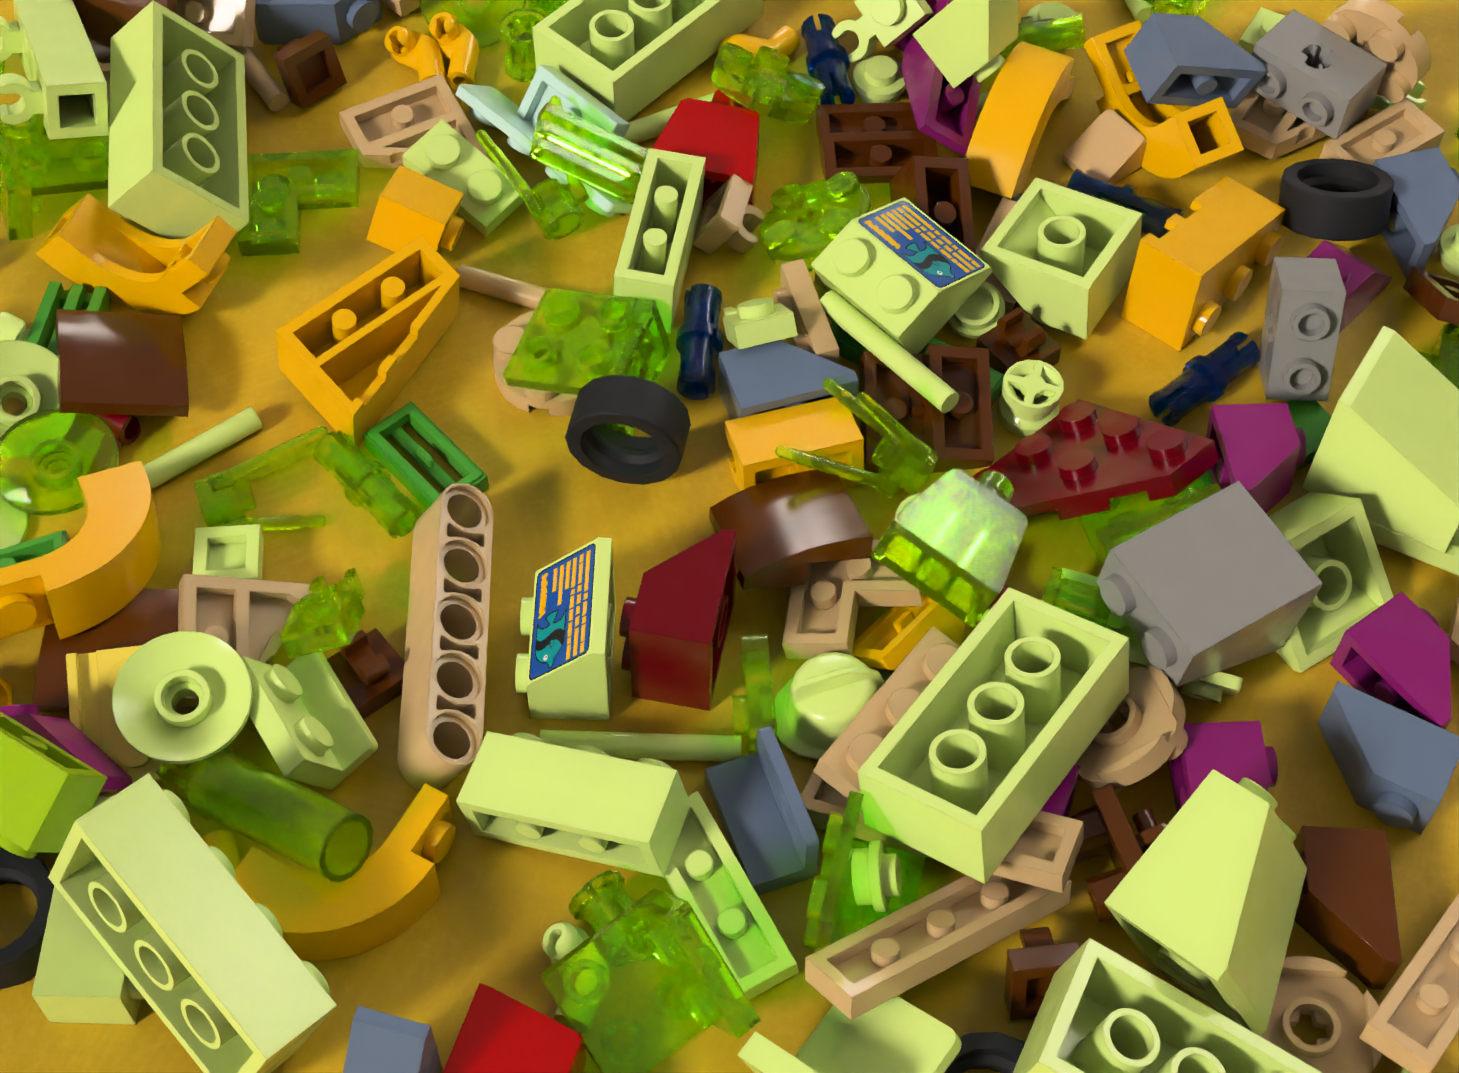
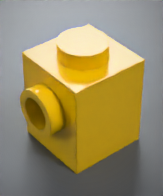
[366,165,465,254]

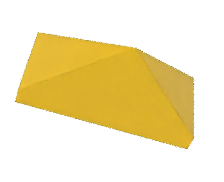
[852,578,970,672]

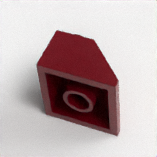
[619,529,737,711]

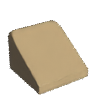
[1062,108,1147,193]

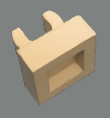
[693,174,765,255]

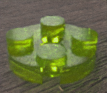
[711,42,825,123]
[760,171,875,272]

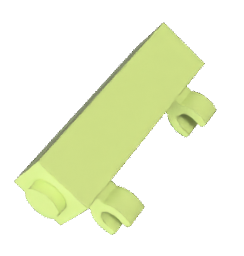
[0,0,109,140]

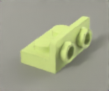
[242,647,378,790]

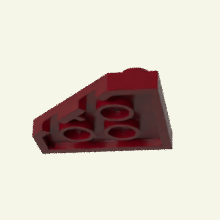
[949,399,1219,534]

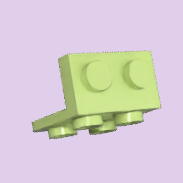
[737,996,962,1073]

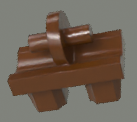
[1069,784,1168,922]

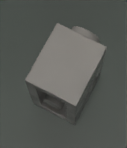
[1252,9,1388,140]
[1258,256,1346,402]

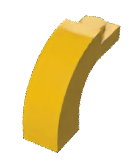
[1083,20,1244,179]
[965,41,1078,199]
[35,193,237,315]
[0,460,162,640]
[235,783,456,961]

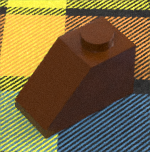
[889,156,976,254]
[1293,826,1402,990]

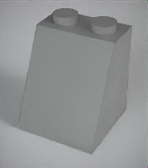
[1096,481,1323,687]

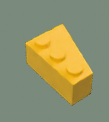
[1121,176,1286,352]
[275,235,460,451]

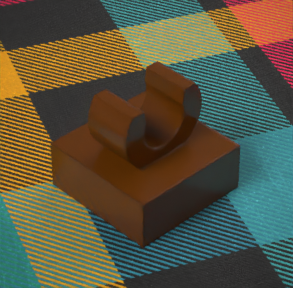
[273,29,347,109]
[976,306,1061,375]
[327,628,404,720]
[1004,927,1080,1020]

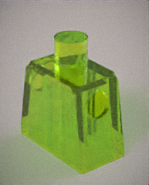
[870,468,1028,628]

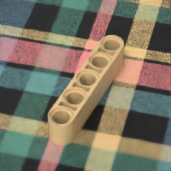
[397,483,494,790]

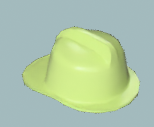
[771,652,893,760]

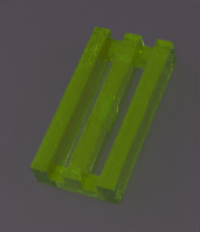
[529,102,648,204]

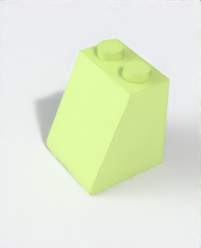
[1302,326,1459,554]
[1104,769,1307,1037]

